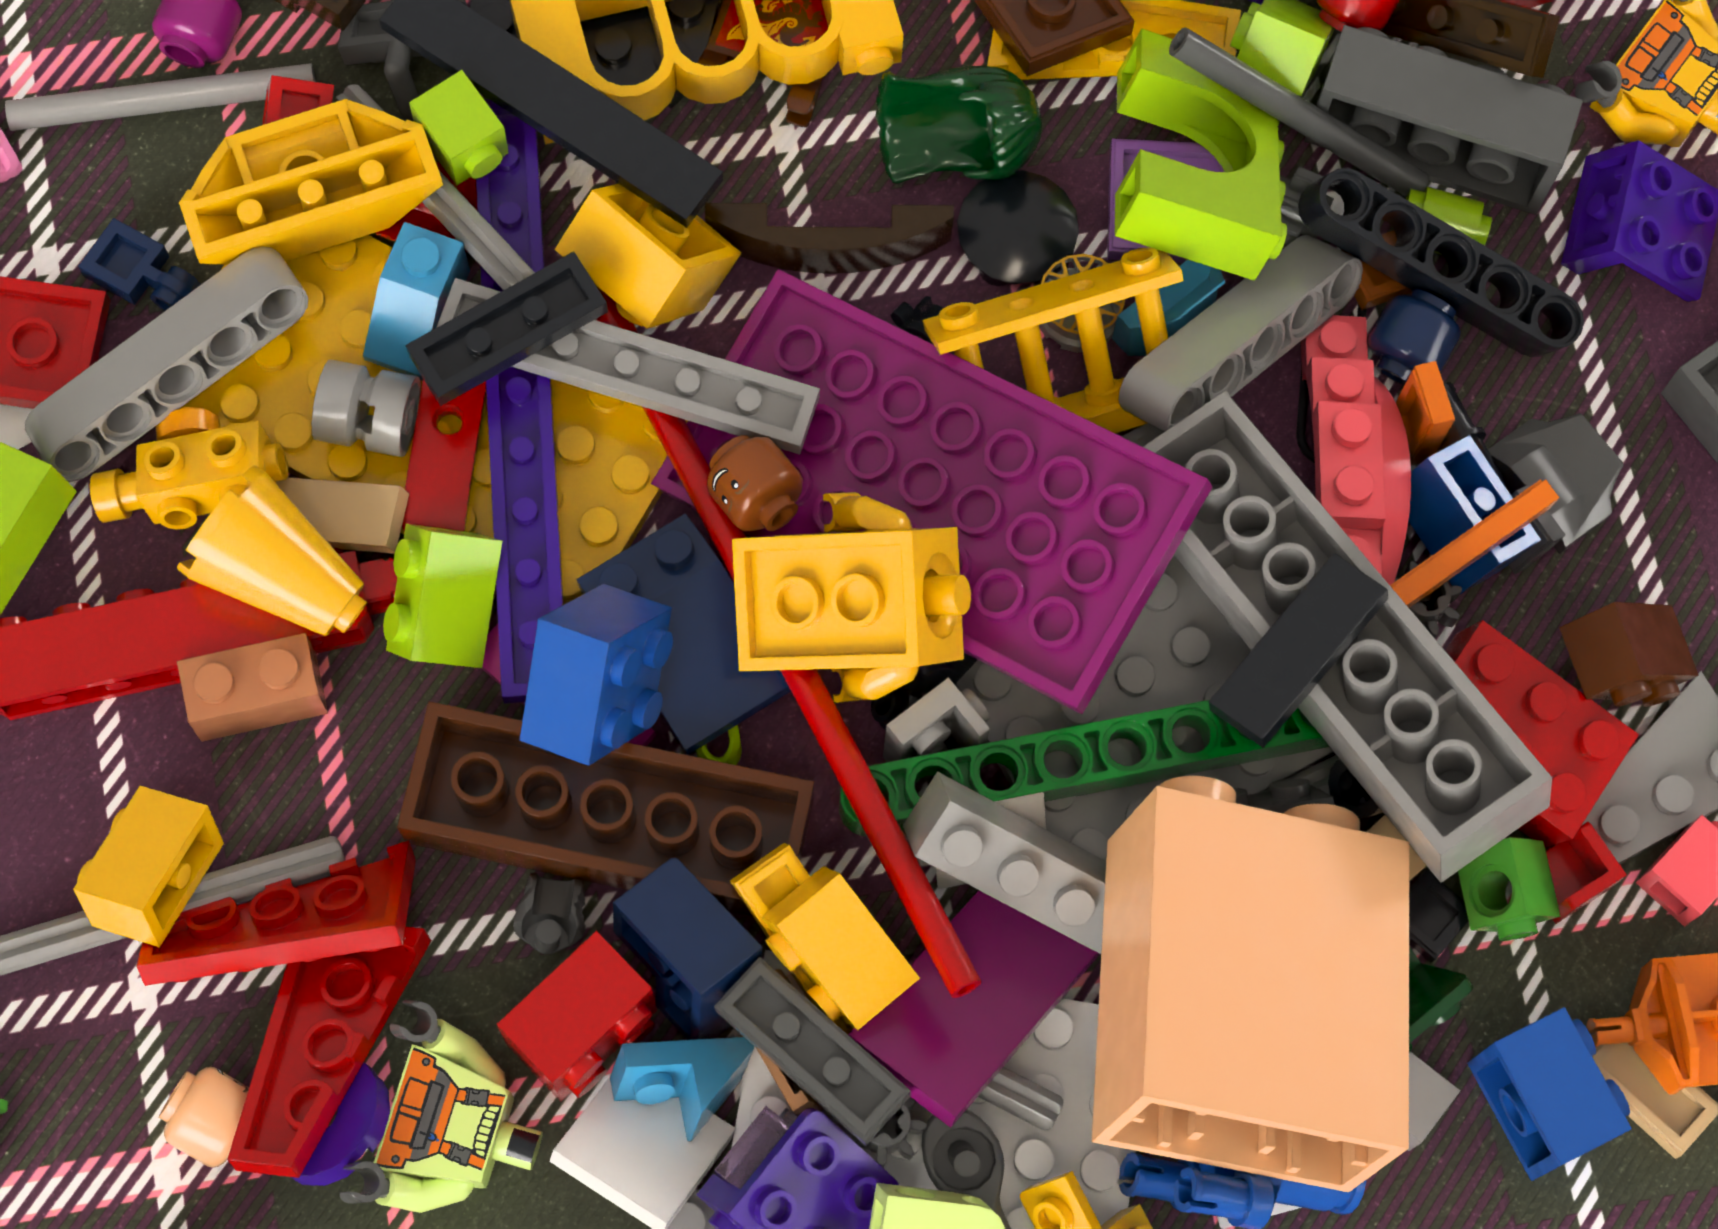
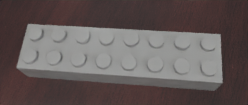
[1143,391,1552,883]

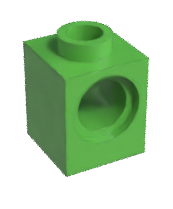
[1458,837,1561,941]

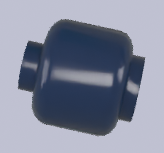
[1368,289,1461,385]

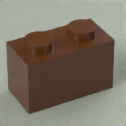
[1559,602,1699,707]

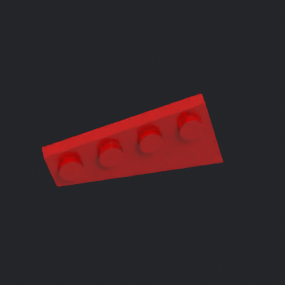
[136,840,416,986]

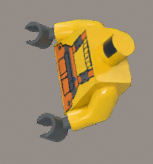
[1575,0,1718,147]

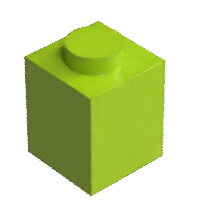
[409,70,509,186]

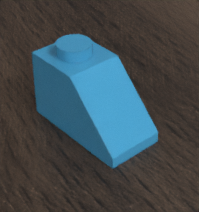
[363,222,470,381]

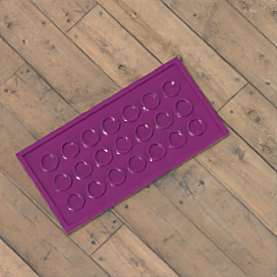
[651,269,1213,714]

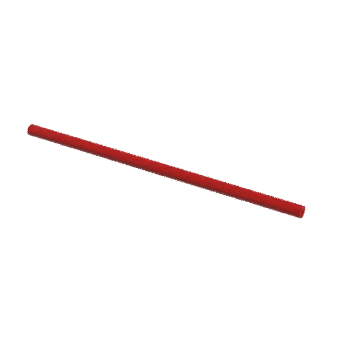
[596,287,982,998]

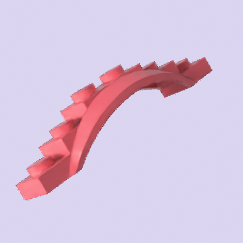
[1301,315,1411,585]

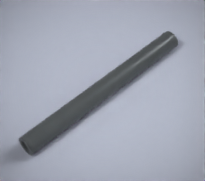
[1169,27,1429,197]

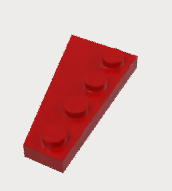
[227,927,432,1178]

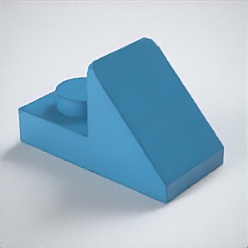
[610,1037,754,1142]

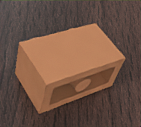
[177,633,328,742]

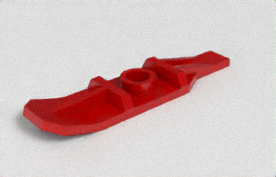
[402,379,487,531]

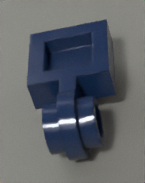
[78,218,201,311]

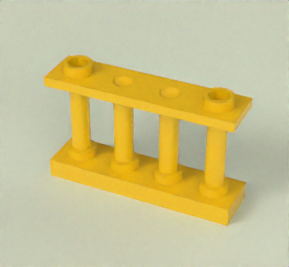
[923,247,1184,433]

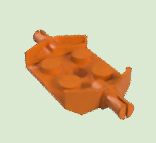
[1586,953,1718,1095]

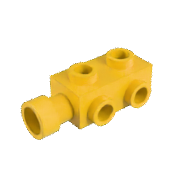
[90,420,288,530]

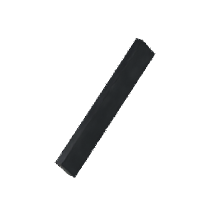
[379,0,723,228]

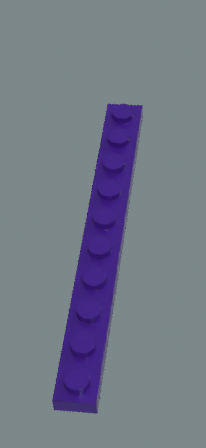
[476,99,564,704]

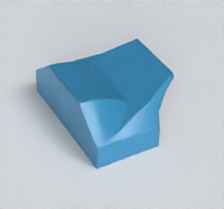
[1112,260,1225,356]

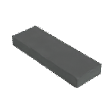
[714,957,912,1146]

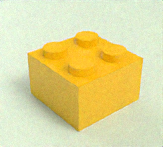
[554,184,742,329]

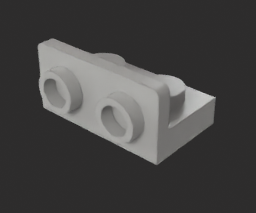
[883,677,990,762]

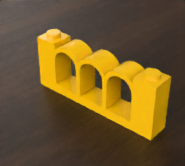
[509,0,904,145]

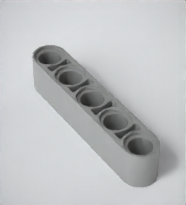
[1119,235,1363,432]
[25,246,308,482]

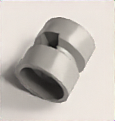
[311,359,421,457]

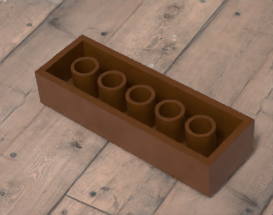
[397,701,815,916]

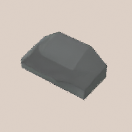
[1488,413,1624,554]

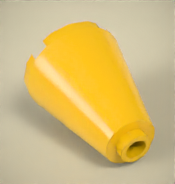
[177,465,367,637]

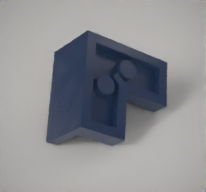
[613,858,763,1040]

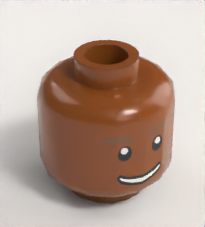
[707,435,803,531]

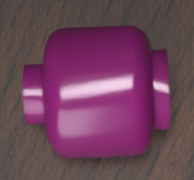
[152,0,242,68]

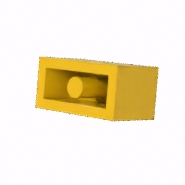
[73,786,224,947]
[761,866,920,1030]

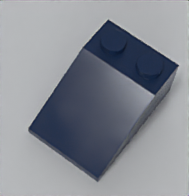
[576,513,791,755]

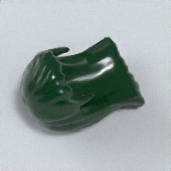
[875,66,1042,184]

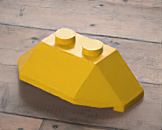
[179,99,443,265]

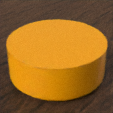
[155,407,220,441]

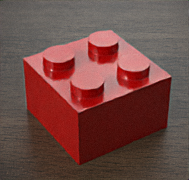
[496,930,657,1102]

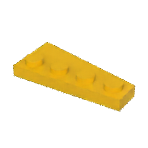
[987,0,1241,80]

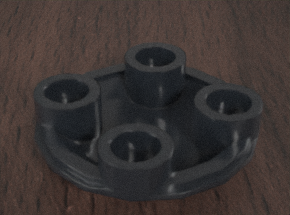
[957,170,1079,286]

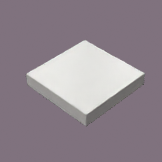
[549,1077,736,1229]

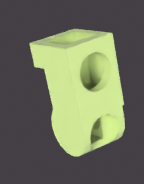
[869,1183,1005,1229]

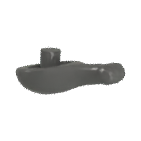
[921,1110,1011,1229]

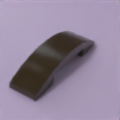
[705,203,954,274]

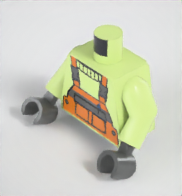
[340,999,543,1213]

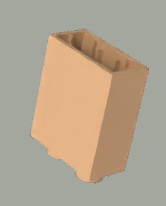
[1092,776,1409,1192]

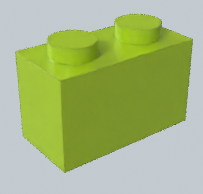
[1230,0,1335,96]
[383,524,503,668]

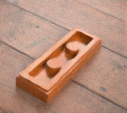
[1390,479,1560,608]

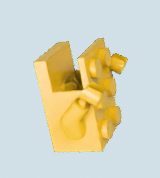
[732,492,971,703]

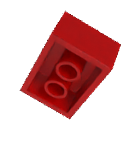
[1445,620,1639,848]

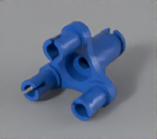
[1119,1152,1366,1229]

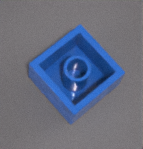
[519,584,673,766]
[1467,1007,1632,1181]

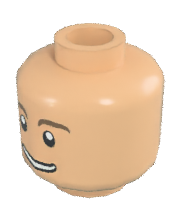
[158,1067,249,1168]

